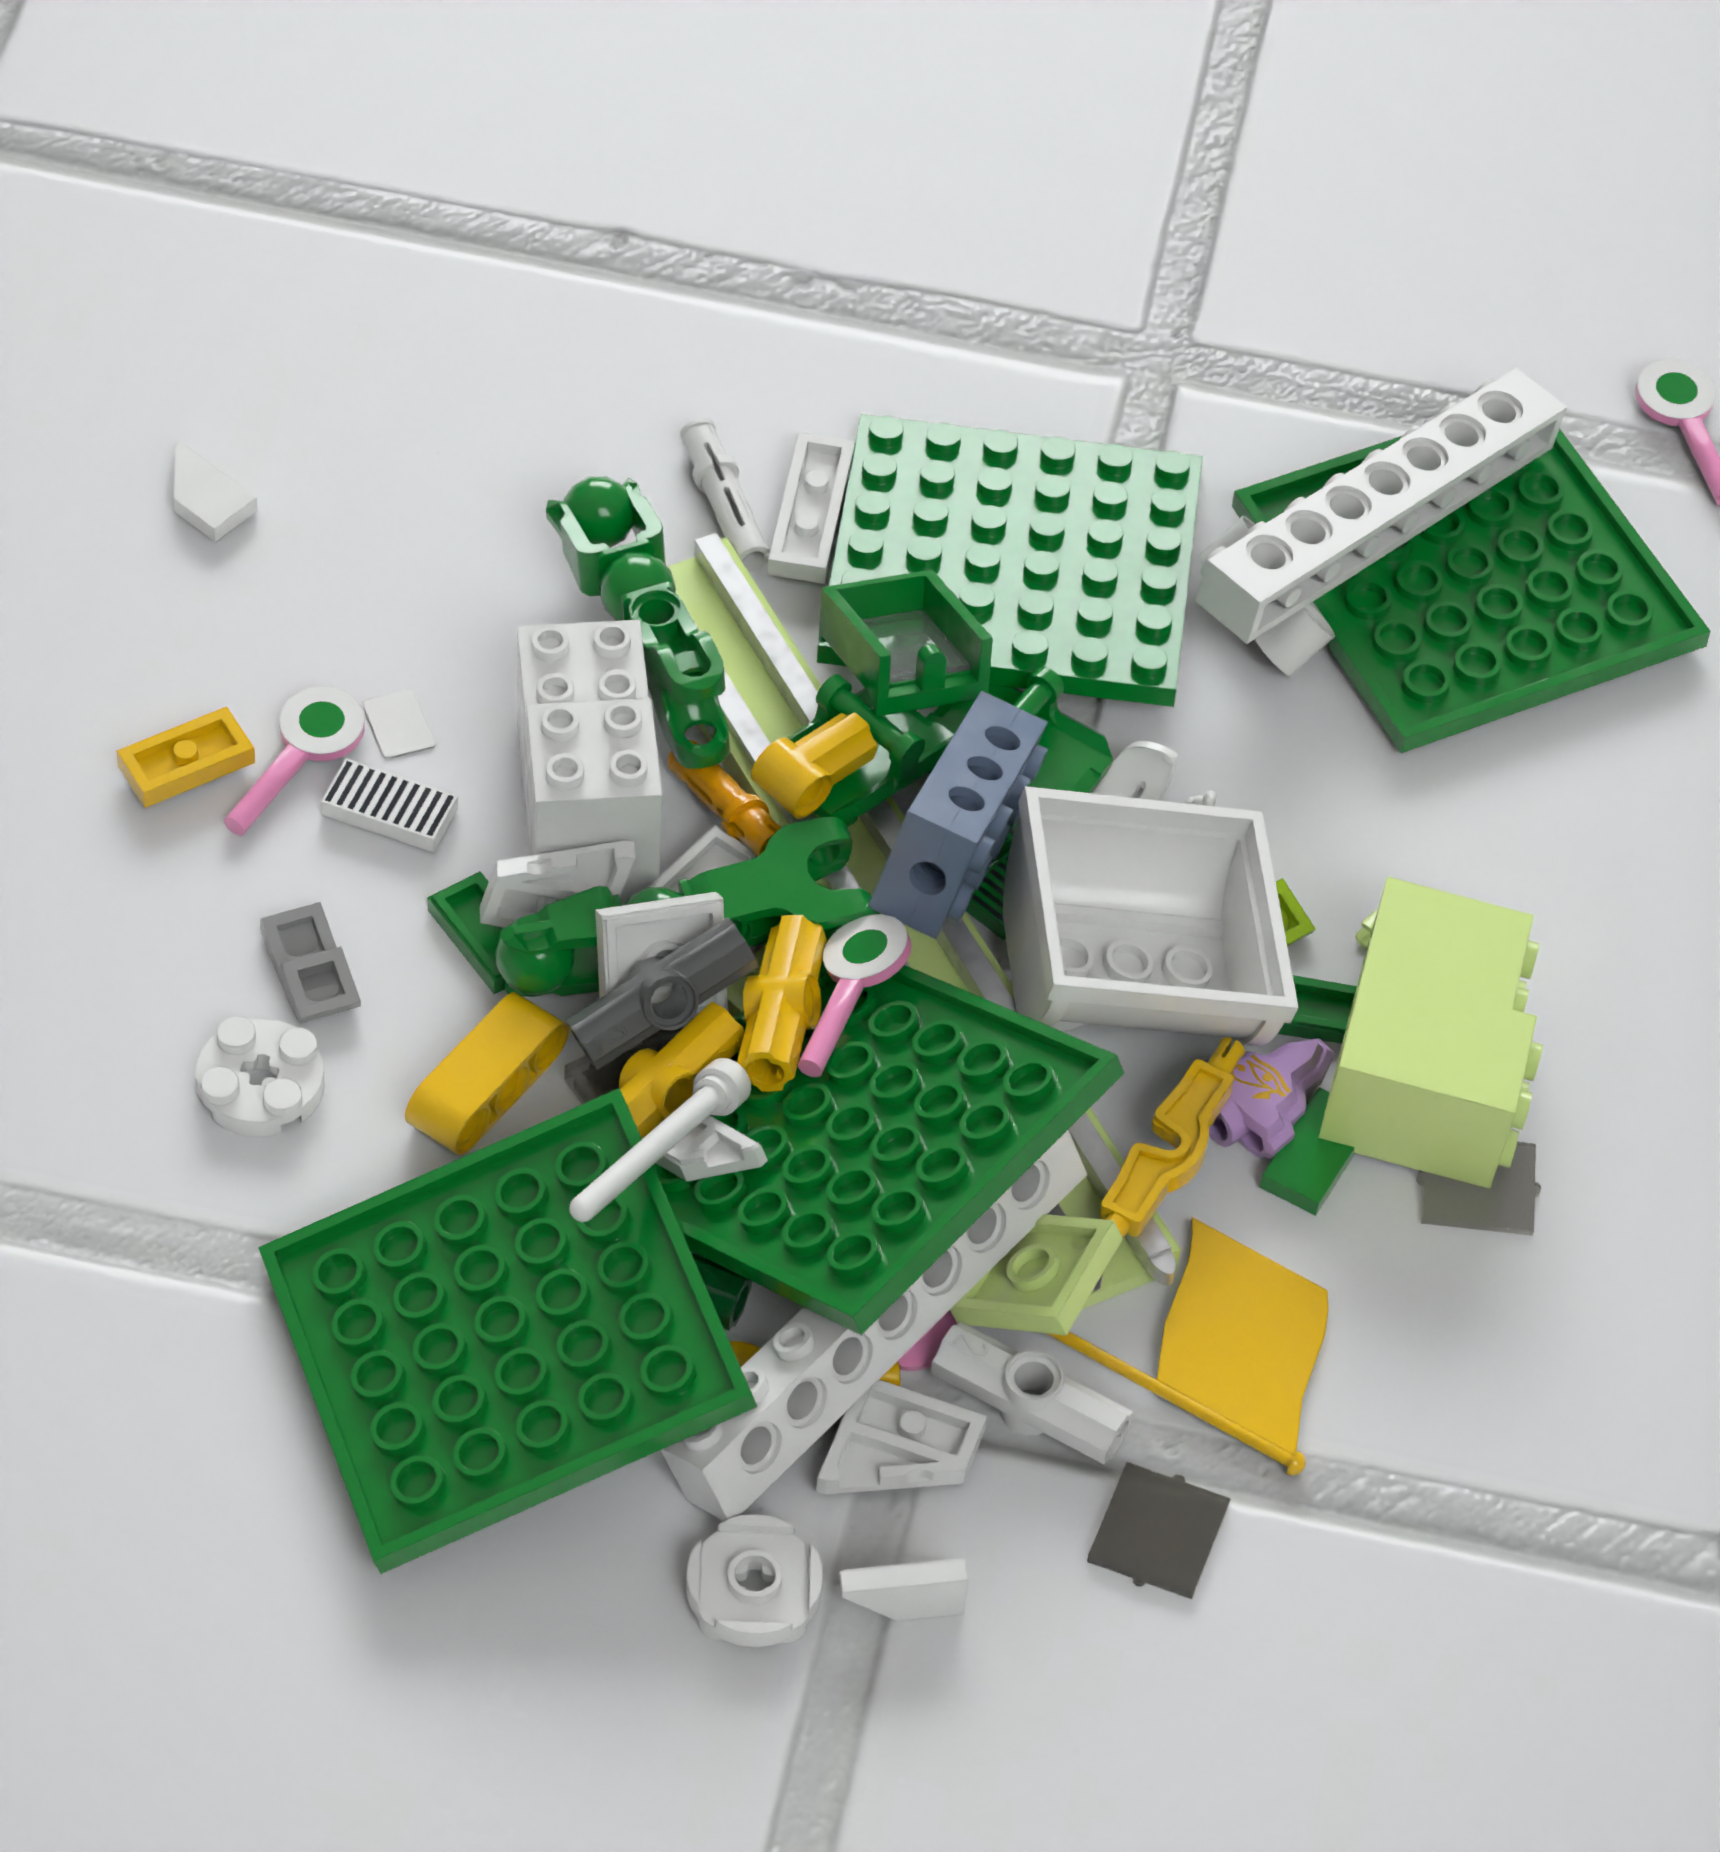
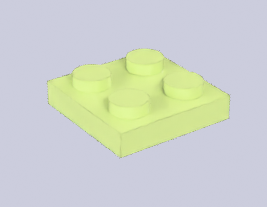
[950,1214,1123,1336]

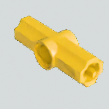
[737,915,827,1092]
[619,1001,745,1139]

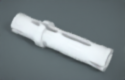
[680,418,770,572]

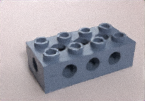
[868,691,1048,939]

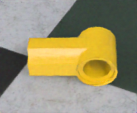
[751,712,878,819]

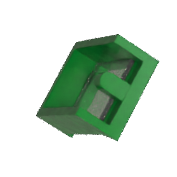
[818,569,993,717]

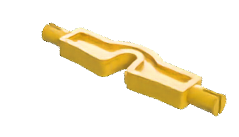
[1099,1037,1245,1238]

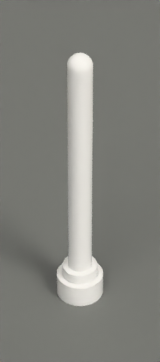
[569,1058,751,1222]

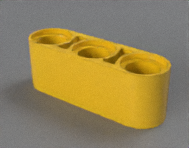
[405,992,569,1155]

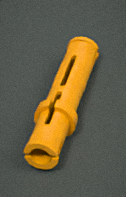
[667,740,781,857]

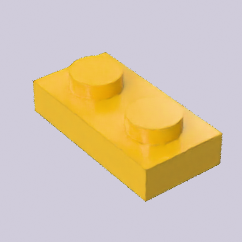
[116,706,255,808]

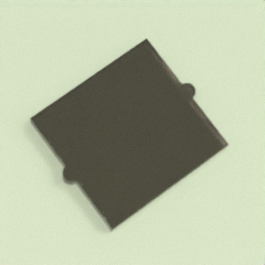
[1416,1142,1541,1236]
[1087,1462,1231,1599]

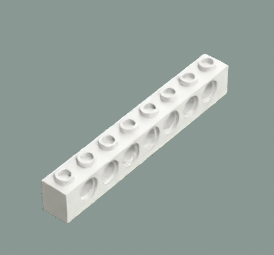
[1195,367,1567,644]
[661,1130,1088,1521]

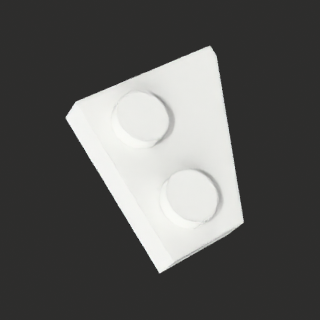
[480,840,635,928]
[816,1380,987,1494]

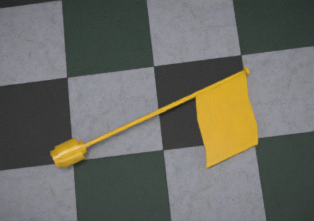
[1046,1217,1329,1476]

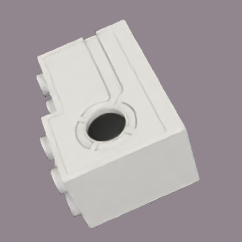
[517,620,663,906]

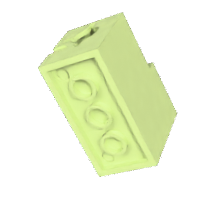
[1318,876,1543,1189]

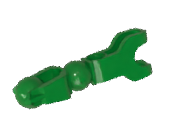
[546,476,730,769]
[495,816,880,997]

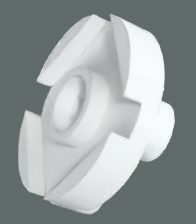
[195,1016,325,1137]
[686,1514,823,1647]

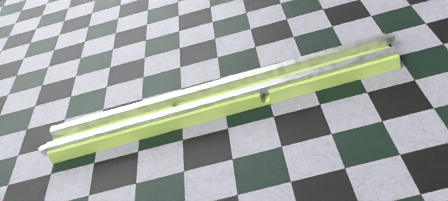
[667,533,1181,1309]

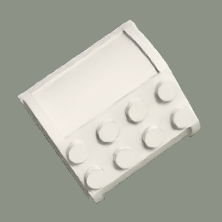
[1003,786,1299,1046]

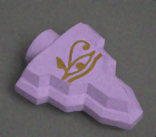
[1205,1038,1334,1159]

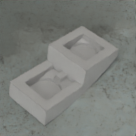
[260,902,361,1023]

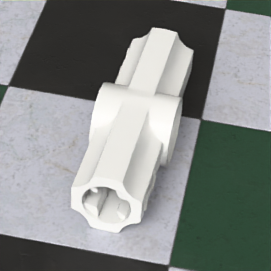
[931,1322,1134,1465]

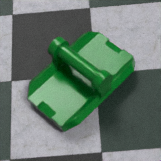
[926,667,1114,793]
[788,674,954,826]

